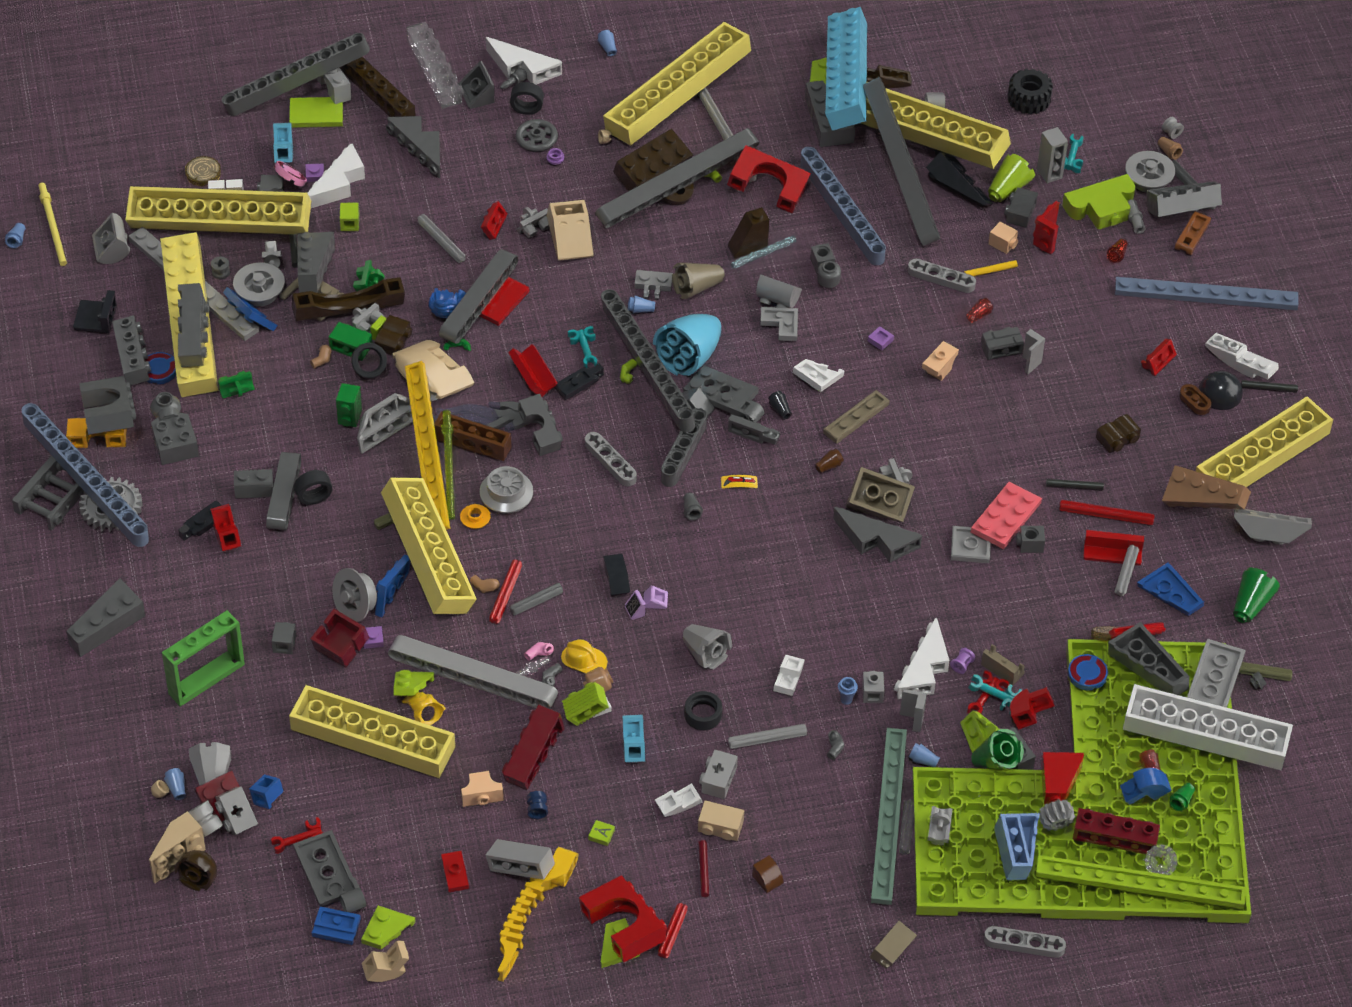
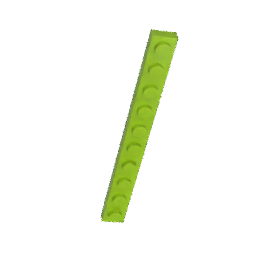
[1036,855,1246,909]

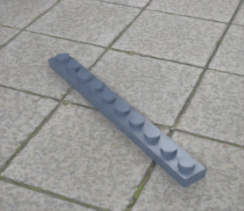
[1115,277,1298,310]

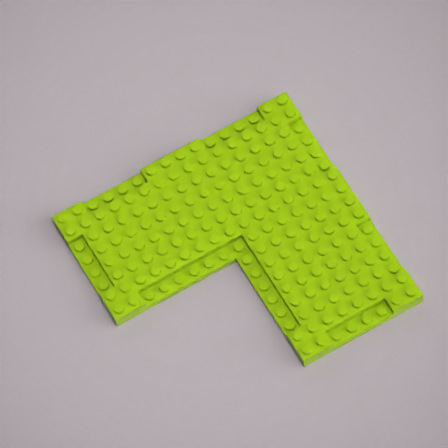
[912,639,1251,923]

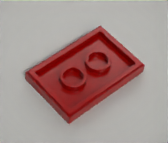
[479,277,530,326]

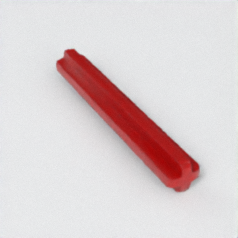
[489,559,522,624]
[1109,622,1166,639]

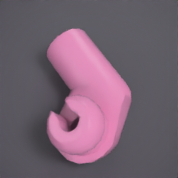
[524,642,554,661]

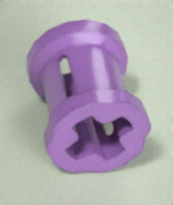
[950,648,975,674]

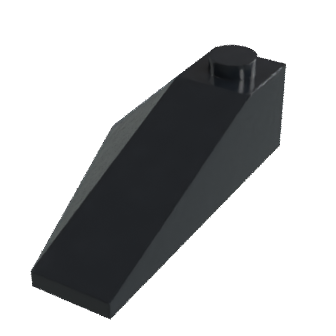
[926,152,993,206]

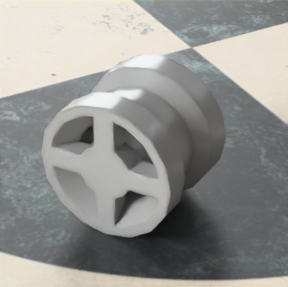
[1161,117,1184,139]

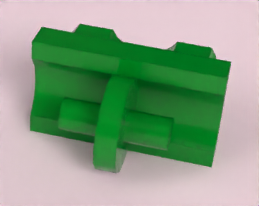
[353,260,385,291]
[218,371,255,399]

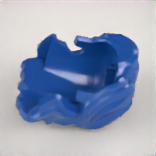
[428,288,466,318]

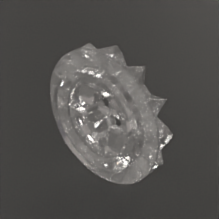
[1144,844,1177,875]

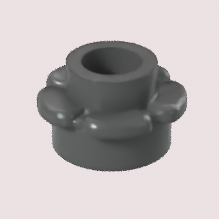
[1250,671,1267,690]

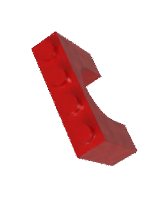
[727,145,811,213]
[579,875,667,963]

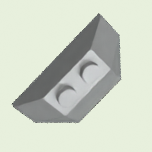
[357,393,413,454]
[1234,509,1312,545]

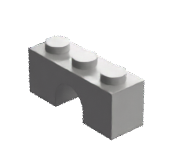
[317,68,351,104]

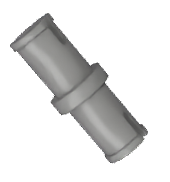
[1128,200,1146,234]

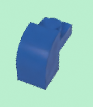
[1120,768,1172,805]

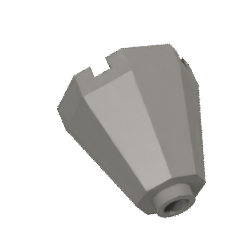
[683,624,732,669]
[189,742,231,785]

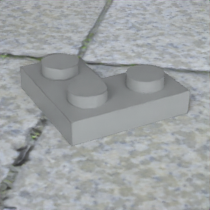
[761,307,798,341]

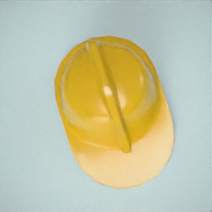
[561,639,608,674]

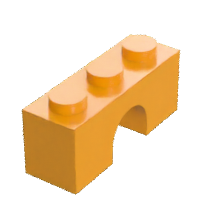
[66,418,127,448]

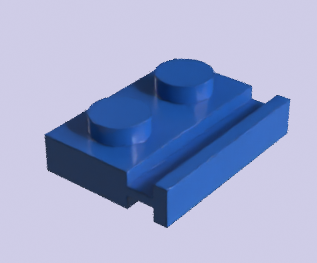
[311,907,361,945]

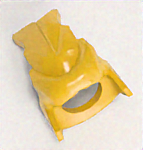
[402,692,446,725]

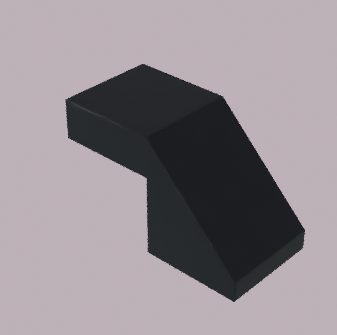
[603,553,630,595]

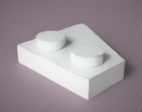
[792,359,844,392]

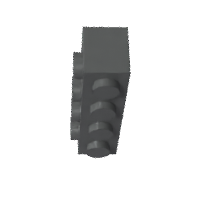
[112,315,151,385]

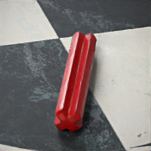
[658,903,688,958]

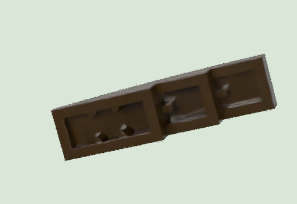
[866,65,912,88]

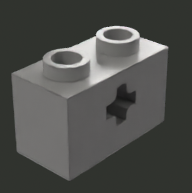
[699,750,738,799]
[215,786,258,834]

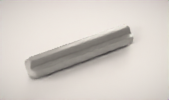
[1115,545,1139,596]

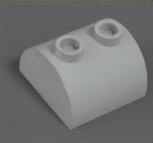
[92,213,130,264]
[756,275,802,308]

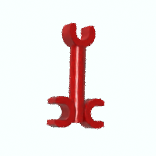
[967,670,1009,714]
[271,817,323,854]

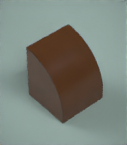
[752,855,784,893]

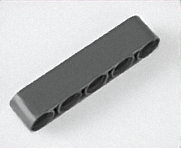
[661,408,707,487]
[266,452,301,530]

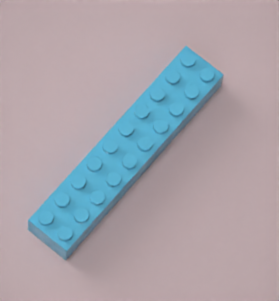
[825,7,867,131]

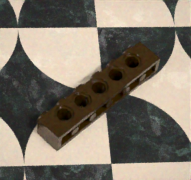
[339,57,416,117]

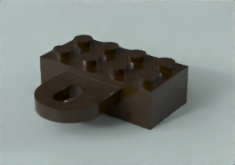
[613,128,694,205]

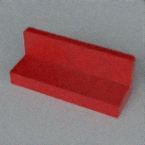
[508,344,557,397]
[1083,530,1144,566]

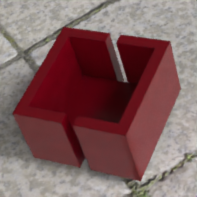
[310,609,370,668]

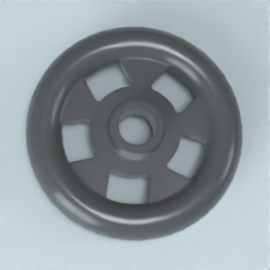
[516,119,558,152]

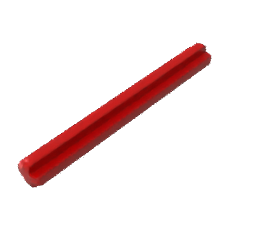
[1059,500,1155,525]

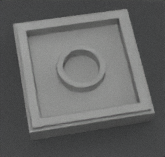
[951,526,991,563]

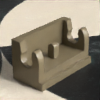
[981,644,1025,686]
[870,921,917,968]

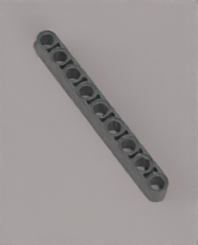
[222,33,370,116]

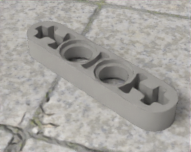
[908,259,976,293]
[585,432,637,486]
[984,926,1066,958]

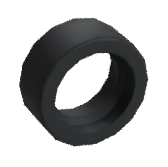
[510,82,544,115]
[351,343,387,378]
[294,470,333,505]
[684,691,722,730]

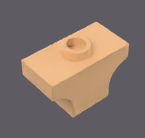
[922,341,959,381]
[461,771,503,807]

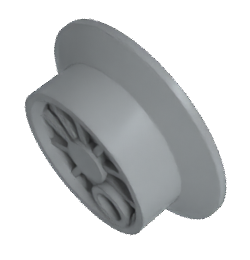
[1125,151,1175,193]
[233,263,285,306]
[480,466,533,513]
[332,568,377,622]

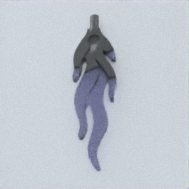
[411,401,552,431]

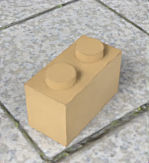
[698,801,744,841]

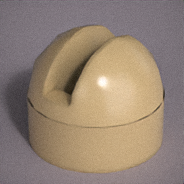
[598,130,612,144]
[151,780,169,798]

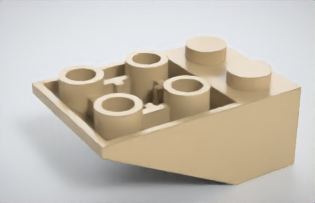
[546,200,593,261]
[149,811,206,883]

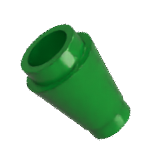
[1169,783,1195,811]

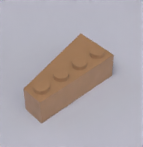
[1162,465,1251,510]

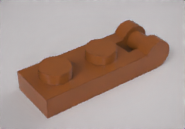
[1174,211,1211,255]

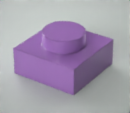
[306,164,324,182]
[868,326,894,351]
[364,626,384,649]

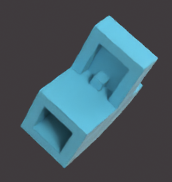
[273,123,293,163]
[622,715,645,762]

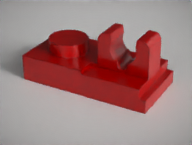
[481,201,508,240]
[1141,339,1177,376]

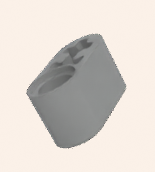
[925,92,945,108]

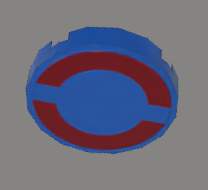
[145,352,176,384]
[1068,654,1108,691]

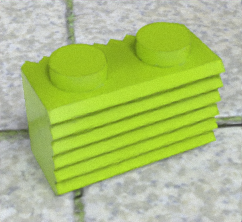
[562,682,609,726]

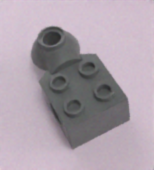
[150,392,199,465]

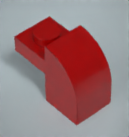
[210,504,241,551]
[1010,687,1054,730]

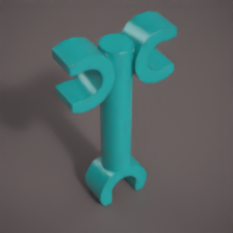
[1064,134,1083,173]
[568,326,597,368]
[968,674,1022,715]

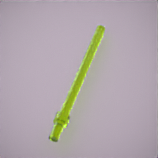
[441,410,455,519]

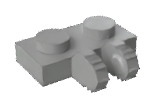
[635,270,673,299]

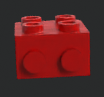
[1033,201,1060,255]

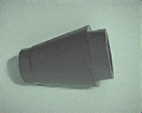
[683,493,703,520]

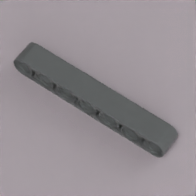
[439,249,518,344]

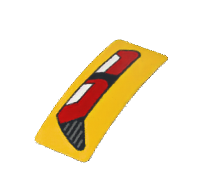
[721,475,758,489]

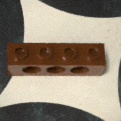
[434,411,511,461]

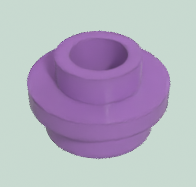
[547,148,564,165]

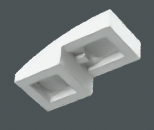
[773,655,805,696]
[655,783,702,817]

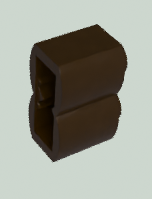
[375,315,412,355]
[1096,414,1141,453]

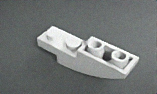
[1205,333,1278,379]

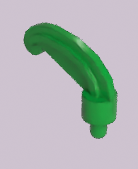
[443,339,471,351]

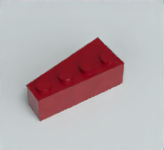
[502,704,565,790]

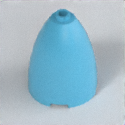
[653,314,721,376]

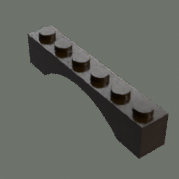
[292,277,405,321]

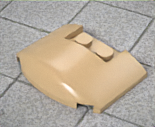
[393,340,474,399]

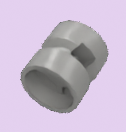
[189,800,223,837]

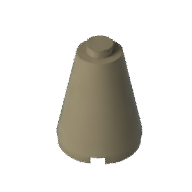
[672,263,725,299]

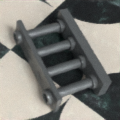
[12,455,95,530]

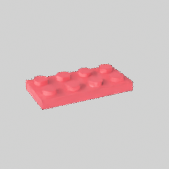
[970,482,1042,549]

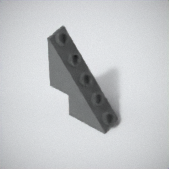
[386,116,440,178]
[833,507,922,562]

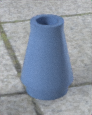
[597,30,617,56]
[5,223,26,248]
[628,295,655,314]
[838,677,858,705]
[909,743,940,767]
[164,768,186,800]

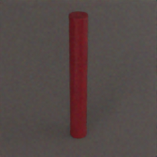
[699,840,709,897]

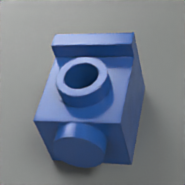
[249,774,284,809]

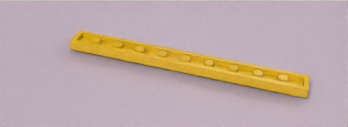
[405,361,450,530]

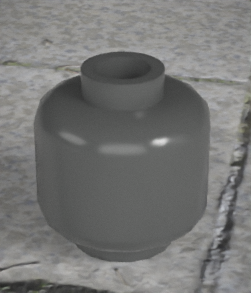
[817,261,841,288]

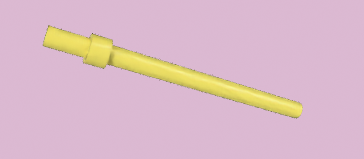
[38,183,67,266]

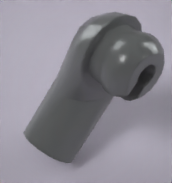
[542,663,562,686]
[827,730,844,760]

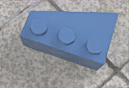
[994,813,1040,880]

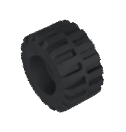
[1007,68,1053,114]

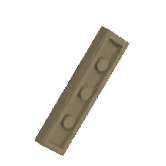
[823,390,890,444]

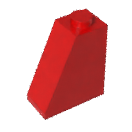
[1041,752,1084,804]

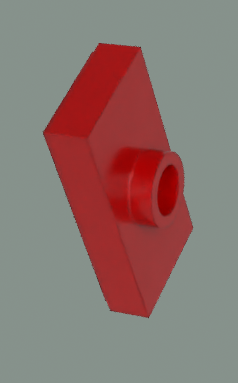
[441,851,469,892]

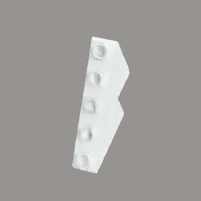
[486,37,562,84]
[308,144,365,208]
[894,618,949,699]

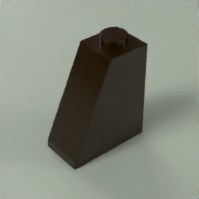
[728,207,770,259]

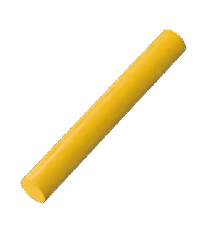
[964,260,1018,277]

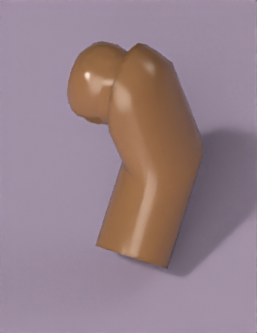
[310,345,332,368]
[470,575,500,593]

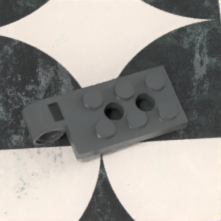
[683,365,765,423]
[293,830,366,913]

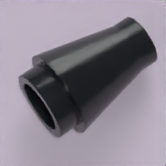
[768,391,792,420]

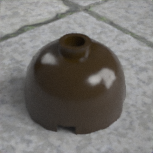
[174,850,217,891]

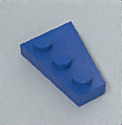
[223,287,278,331]
[375,554,411,618]
[1137,562,1204,616]

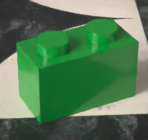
[328,322,372,361]
[336,383,362,427]

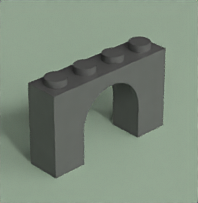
[79,376,136,435]

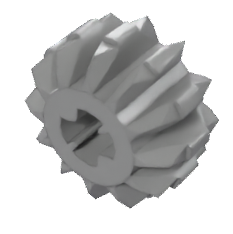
[1039,800,1075,831]

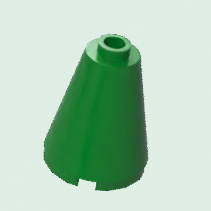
[1233,567,1280,623]
[971,729,1024,769]

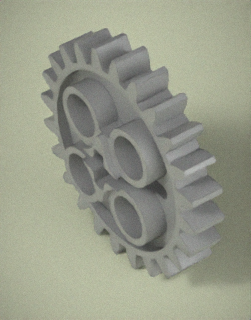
[79,477,143,532]

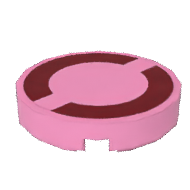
[274,161,307,187]

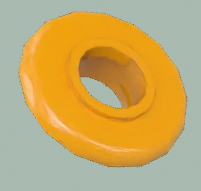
[460,504,490,529]

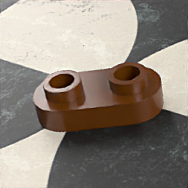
[1179,384,1211,415]

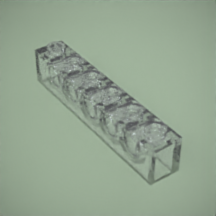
[406,22,464,109]

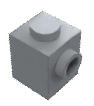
[862,671,884,703]

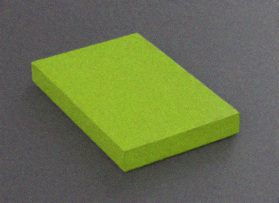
[290,97,343,128]

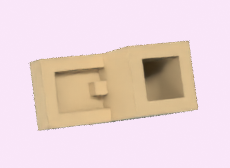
[362,941,409,982]

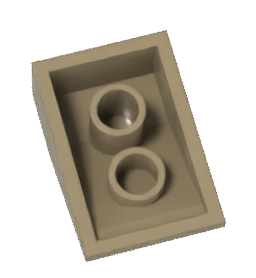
[845,467,915,523]

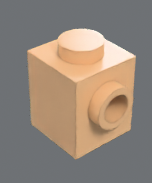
[989,222,1018,254]

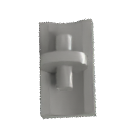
[517,207,550,238]
[262,241,281,268]
[352,303,384,333]
[879,458,913,484]
[928,806,952,845]

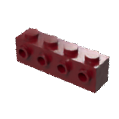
[1073,808,1160,856]

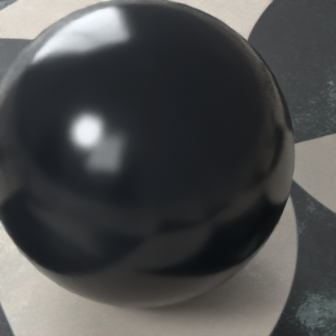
[1198,371,1243,410]

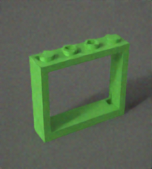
[162,610,245,707]

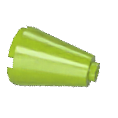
[988,154,1035,202]

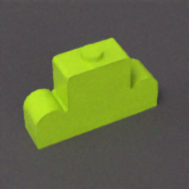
[1062,174,1136,229]

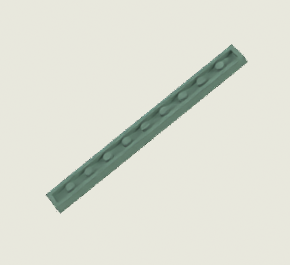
[871,728,907,905]

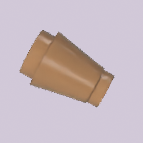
[1157,137,1183,159]

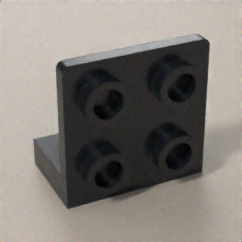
[73,290,117,333]

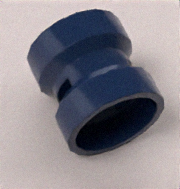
[527,791,548,819]

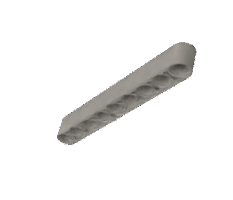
[388,635,558,709]

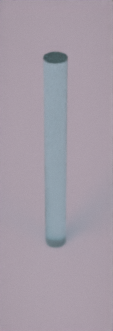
[731,235,796,269]

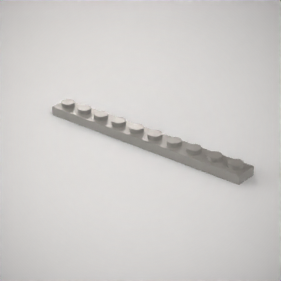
[128,227,259,341]

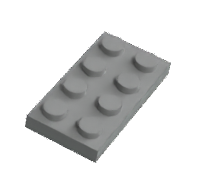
[1187,639,1246,708]

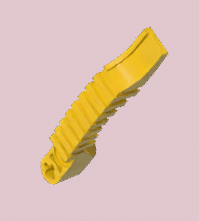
[498,847,579,982]

